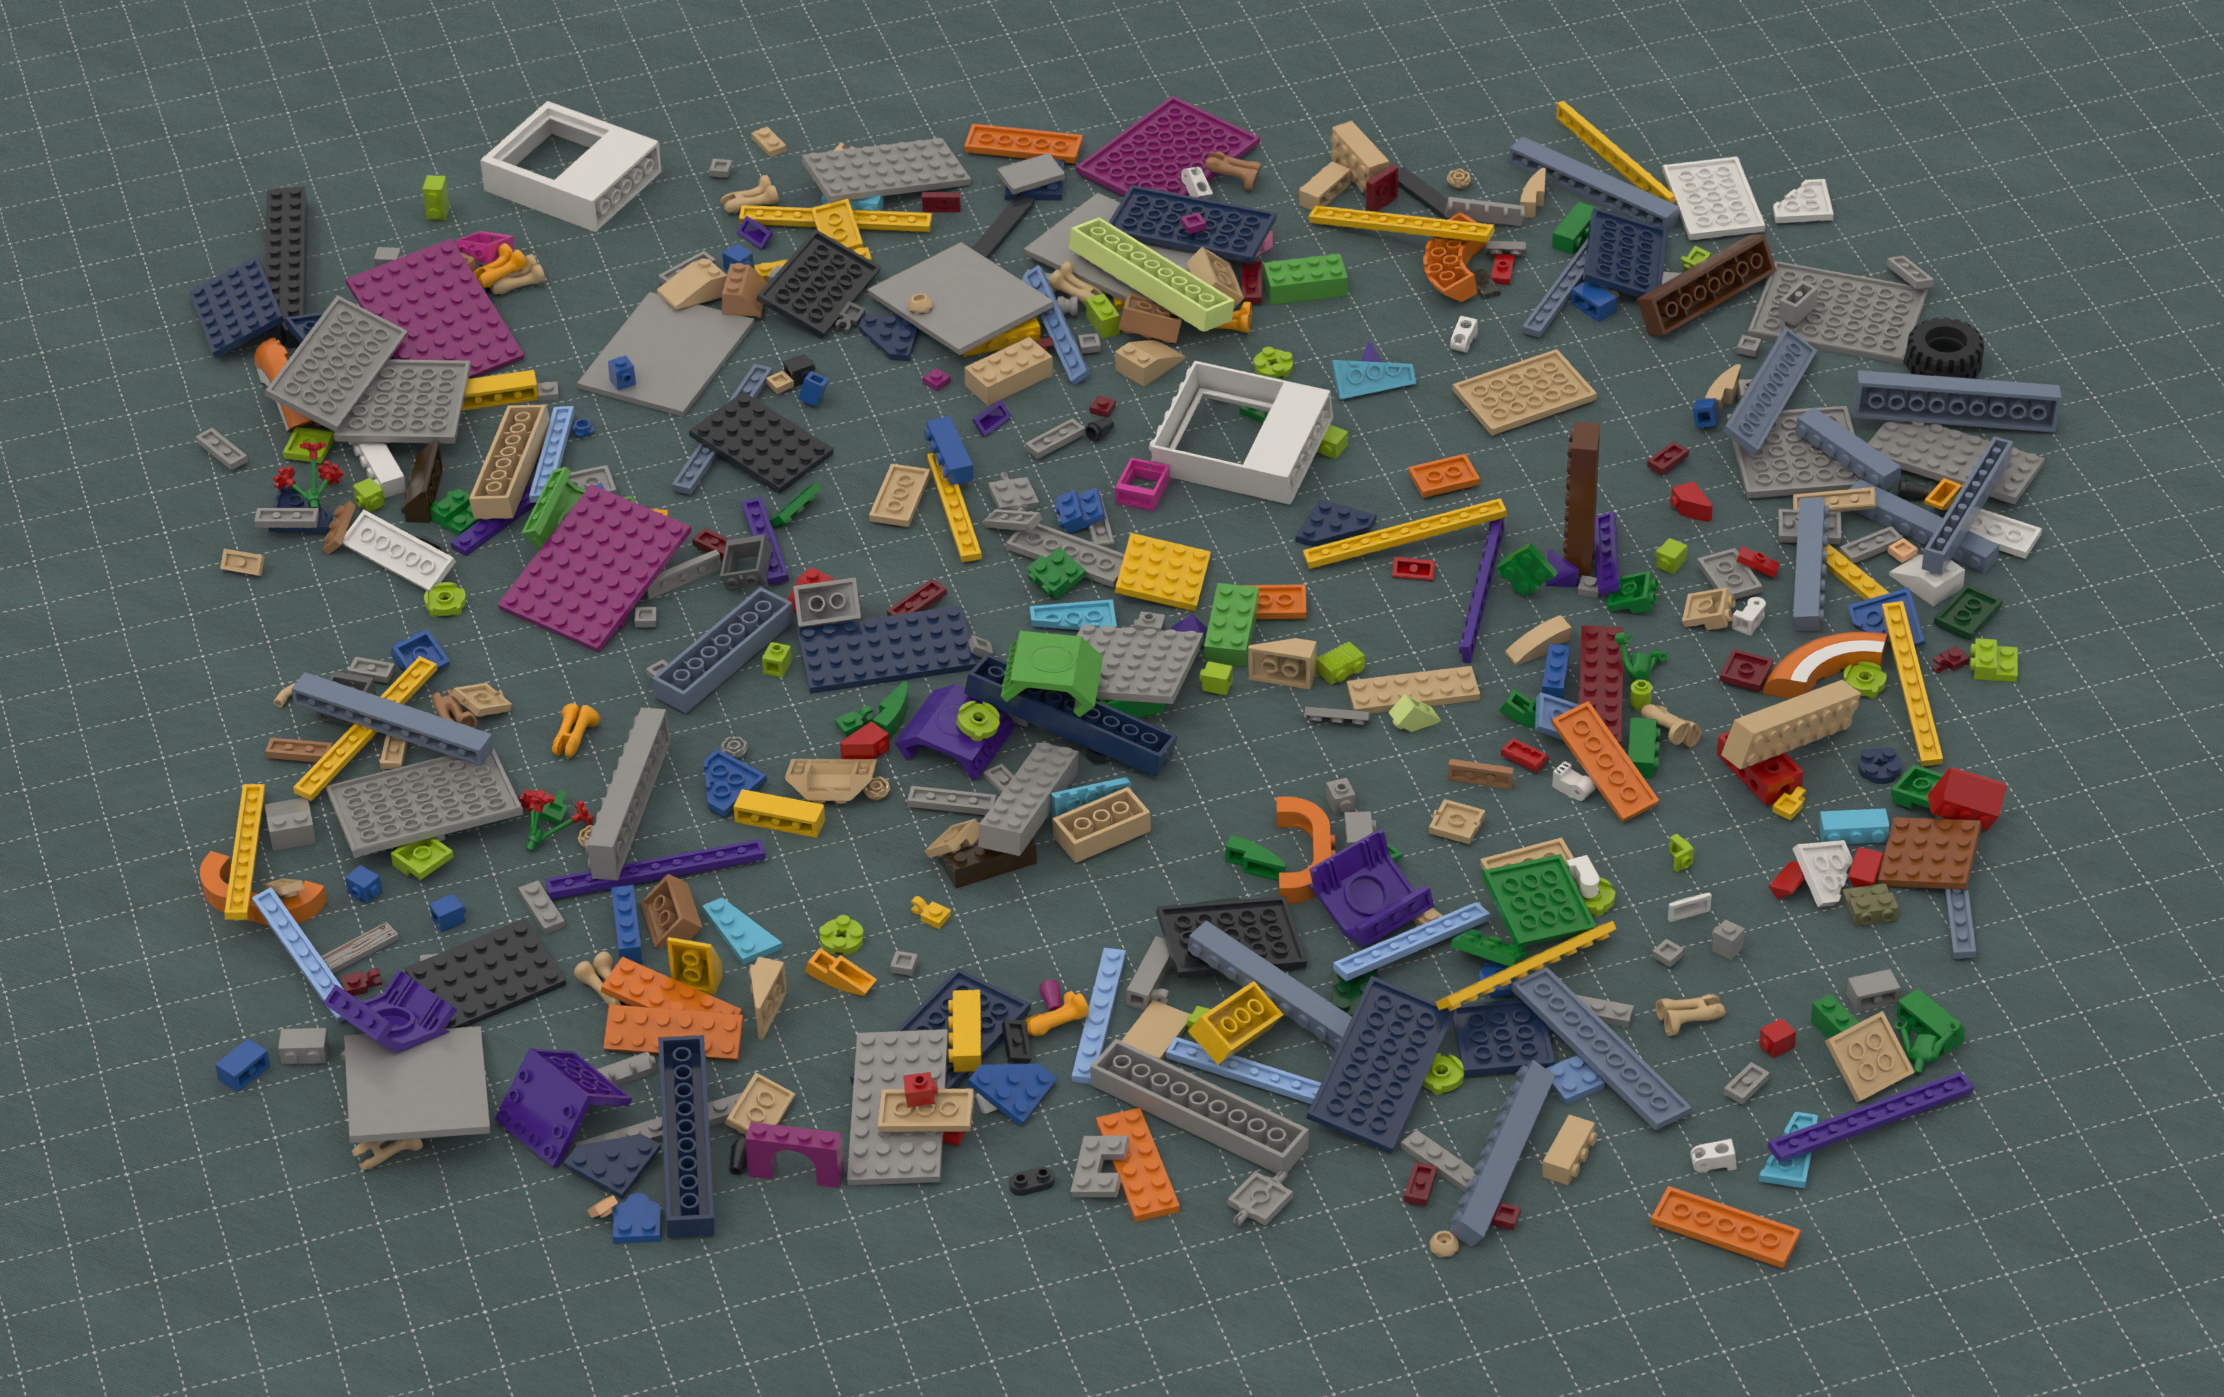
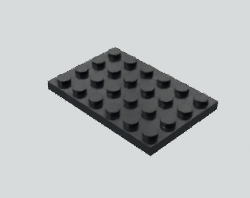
[756,229,881,339]
[689,392,833,493]
[1156,896,1308,978]
[405,918,566,1029]

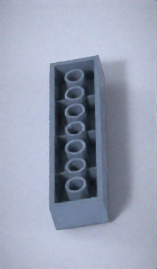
[652,587,794,713]

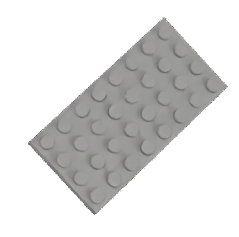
[801,138,971,203]
[264,295,407,432]
[1868,420,2045,504]
[847,1029,949,1186]

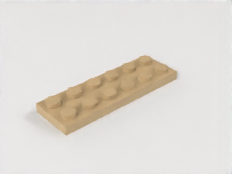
[1347,666,1480,713]

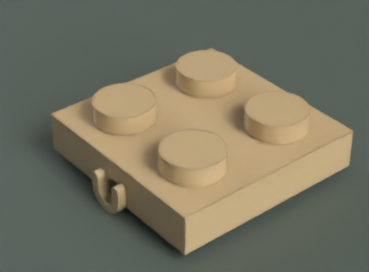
[452,683,512,717]
[1429,799,1485,845]

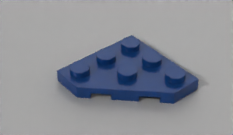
[1848,587,1926,648]
[703,749,767,817]
[966,1064,1057,1126]

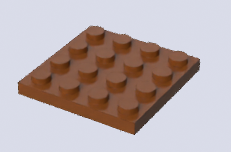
[1878,817,1982,890]

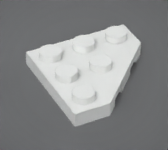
[1773,179,1833,223]
[1792,840,1853,907]

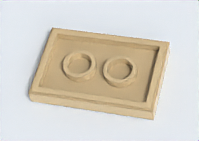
[1122,1000,1189,1060]
[725,1072,795,1135]

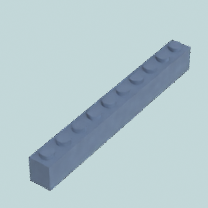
[1509,137,1680,232]
[1922,436,2013,575]
[292,672,493,766]
[1187,921,1352,1050]
[1449,1060,1555,1248]

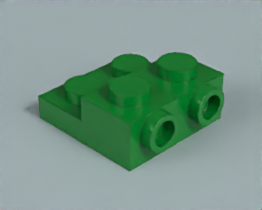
[430,488,481,536]
[1497,543,1558,597]
[1027,547,1087,600]
[1607,571,1659,614]
[1891,765,1944,809]

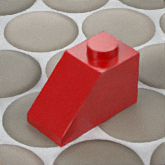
[1670,481,1713,522]
[840,722,890,759]

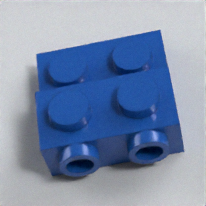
[1054,487,1106,534]
[390,629,450,671]

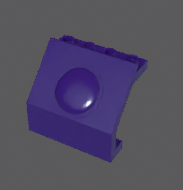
[894,684,1016,780]
[1309,829,1434,947]
[323,970,457,1053]

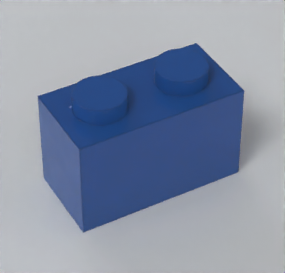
[1572,281,1617,322]
[215,1039,270,1092]

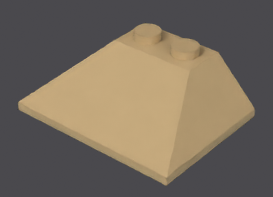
[785,759,877,804]

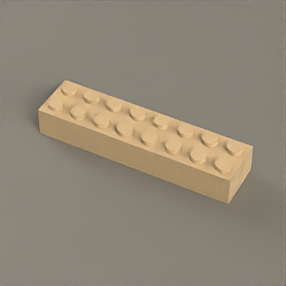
[469,405,550,519]
[1721,680,1861,769]

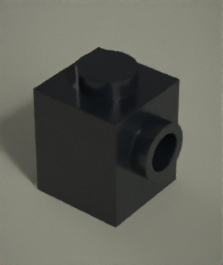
[783,354,816,387]

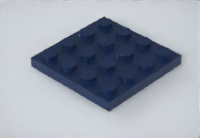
[1452,999,1555,1077]

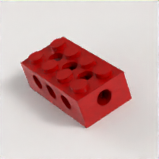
[1717,731,1803,806]

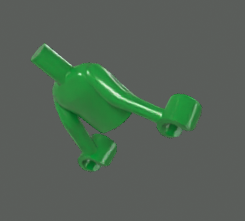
[1615,632,1667,682]
[1895,1021,1965,1075]

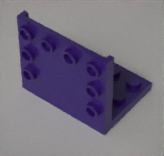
[494,1048,633,1168]

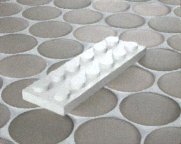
[342,510,456,592]

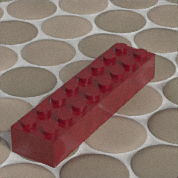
[1579,626,1624,746]

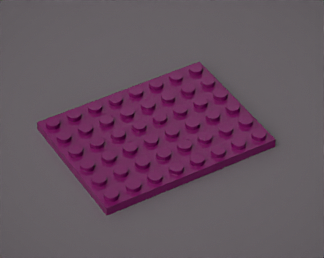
[1076,96,1260,196]
[346,238,524,379]
[497,484,692,653]

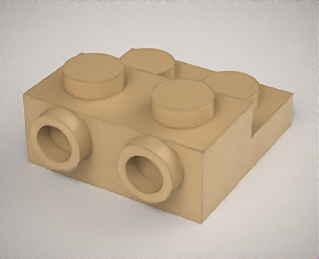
[1682,587,1735,630]
[924,819,980,858]

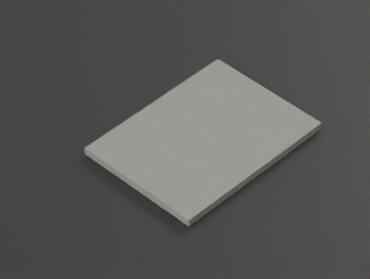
[1024,193,1195,302]
[867,242,1054,355]
[1748,261,1928,365]
[577,292,755,417]
[326,747,523,857]
[344,1026,490,1143]

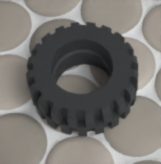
[1906,317,1984,379]

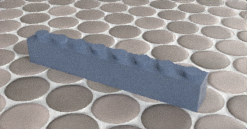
[1850,479,1999,573]
[1793,497,1830,632]

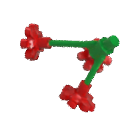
[273,442,344,509]
[518,789,594,852]

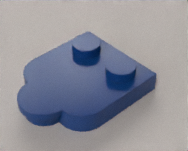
[613,1193,661,1243]

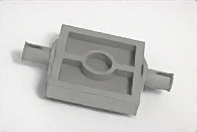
[988,472,1039,511]
[1228,1170,1293,1226]

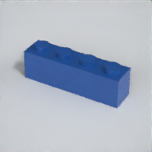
[924,416,973,485]
[611,885,643,966]

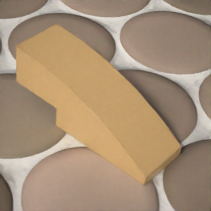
[1520,168,1546,218]
[1705,364,1741,416]
[1505,615,1571,666]

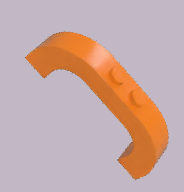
[1276,797,1336,904]
[200,851,327,926]

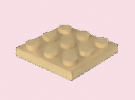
[1825,1011,1915,1102]

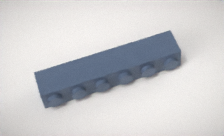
[1796,407,1901,491]

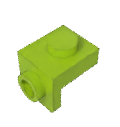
[1680,246,1712,271]
[1669,833,1694,872]

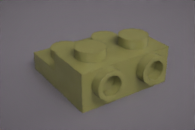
[1842,883,1899,926]

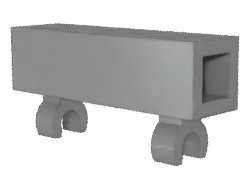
[1126,936,1173,1011]

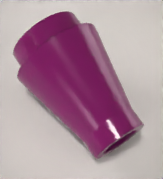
[1039,979,1062,1012]

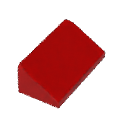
[1392,557,1436,581]
[1848,847,1884,888]
[1769,861,1805,899]

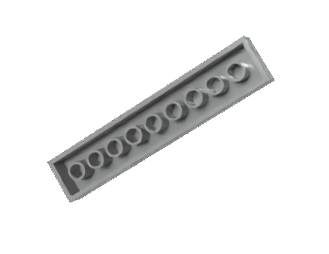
[585,708,670,881]
[1090,1039,1309,1174]

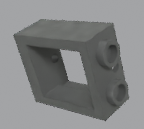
[720,534,772,590]
[316,671,376,726]

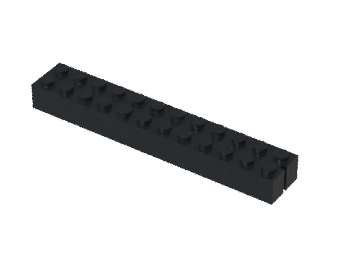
[264,187,308,348]

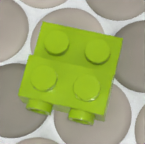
[1970,638,2018,682]
[391,837,454,880]

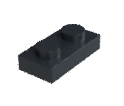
[1001,1019,1032,1064]

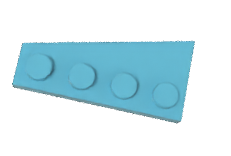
[1331,360,1416,399]
[1030,599,1117,630]
[1051,777,1131,825]
[702,898,783,965]
[1759,1112,1818,1188]

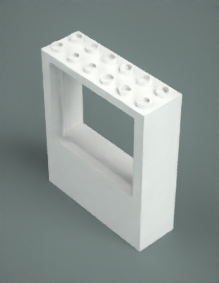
[481,101,662,232]
[1149,361,1333,505]

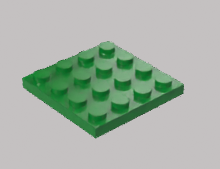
[1481,854,1597,947]

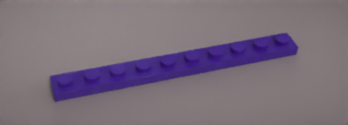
[1459,518,1505,663]
[545,839,766,899]
[1767,1072,1974,1163]

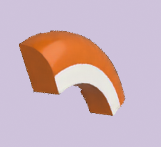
[254,338,313,431]
[1763,631,1888,699]

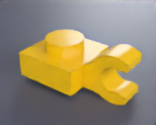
[1772,786,1806,821]
[911,896,951,929]

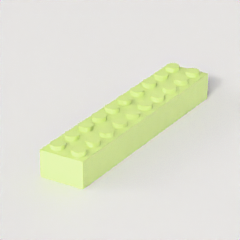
[1069,217,1235,332]

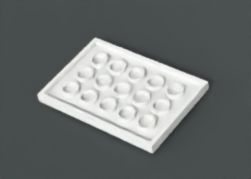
[1663,157,1765,240]

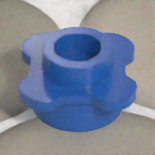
[572,419,595,437]

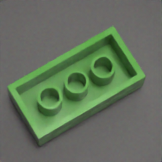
[1264,254,1348,305]
[1204,583,1260,667]

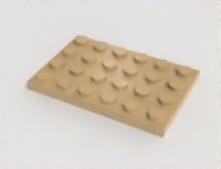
[1452,349,1597,435]

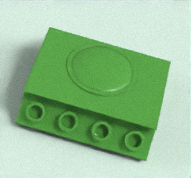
[521,467,636,550]
[1001,631,1103,717]

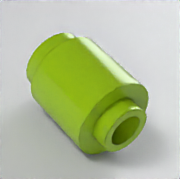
[1630,680,1652,712]

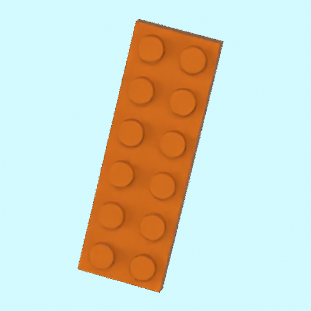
[964,124,1083,163]
[1551,701,1660,823]
[601,957,742,1015]
[603,1005,744,1061]
[1096,1108,1180,1222]
[1651,1186,1801,1268]

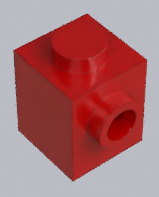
[1759,1018,1796,1058]
[903,1072,938,1108]

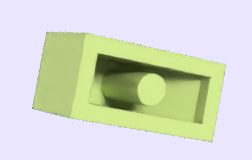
[1389,694,1441,732]

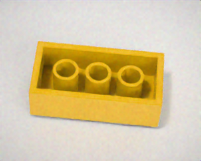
[1188,981,1284,1065]

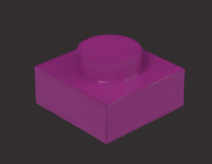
[1181,212,1206,234]
[922,368,951,392]

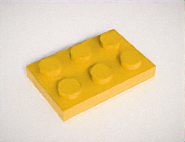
[811,199,863,250]

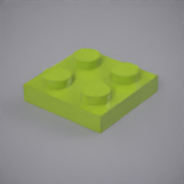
[283,427,335,463]

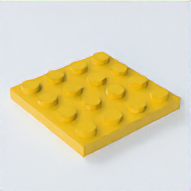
[1114,533,1211,612]

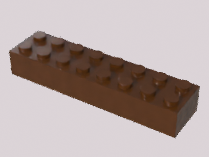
[1637,235,1776,336]
[1563,422,1600,577]

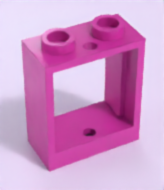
[456,231,514,264]
[1115,458,1170,511]

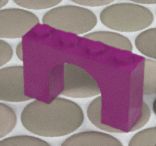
[745,1122,845,1188]

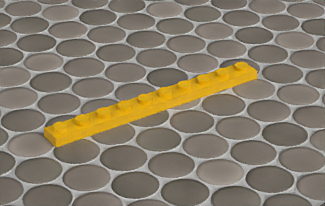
[1556,101,1676,204]
[739,205,932,232]
[1308,206,1495,242]
[1303,498,1507,569]
[1882,601,1943,767]
[293,656,437,801]
[225,784,265,921]
[1436,921,1616,1011]

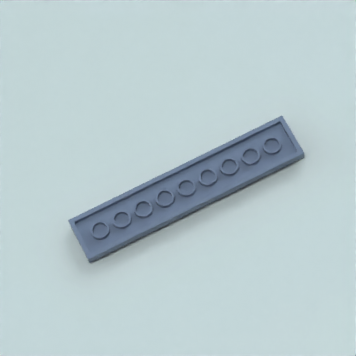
[1722,327,1817,455]
[1511,967,1692,1131]

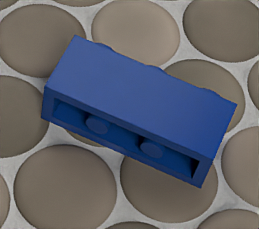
[1542,644,1570,700]

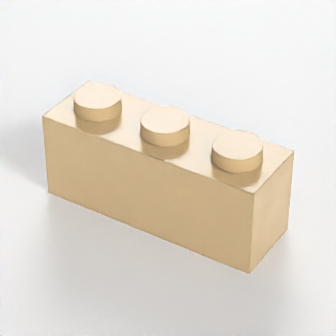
[1298,162,1351,210]
[1542,1115,1597,1185]

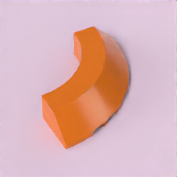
[1423,212,1487,302]

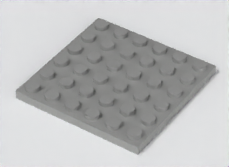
[334,359,471,444]
[1726,406,1865,498]
[1077,625,1204,704]

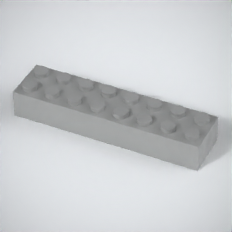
[978,742,1079,856]

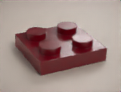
[1366,164,1398,212]
[1719,649,1774,692]

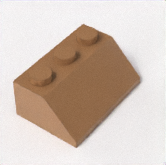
[722,263,768,317]
[1119,293,1182,343]
[640,874,702,949]

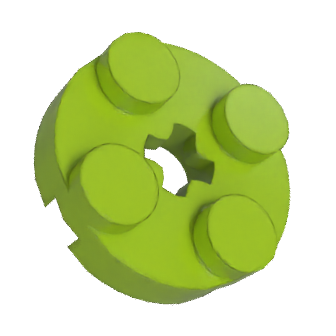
[1253,347,1293,378]
[424,582,466,617]
[1843,661,1887,698]
[956,701,1000,741]
[1575,877,1615,916]
[819,915,864,955]
[1423,1053,1464,1095]

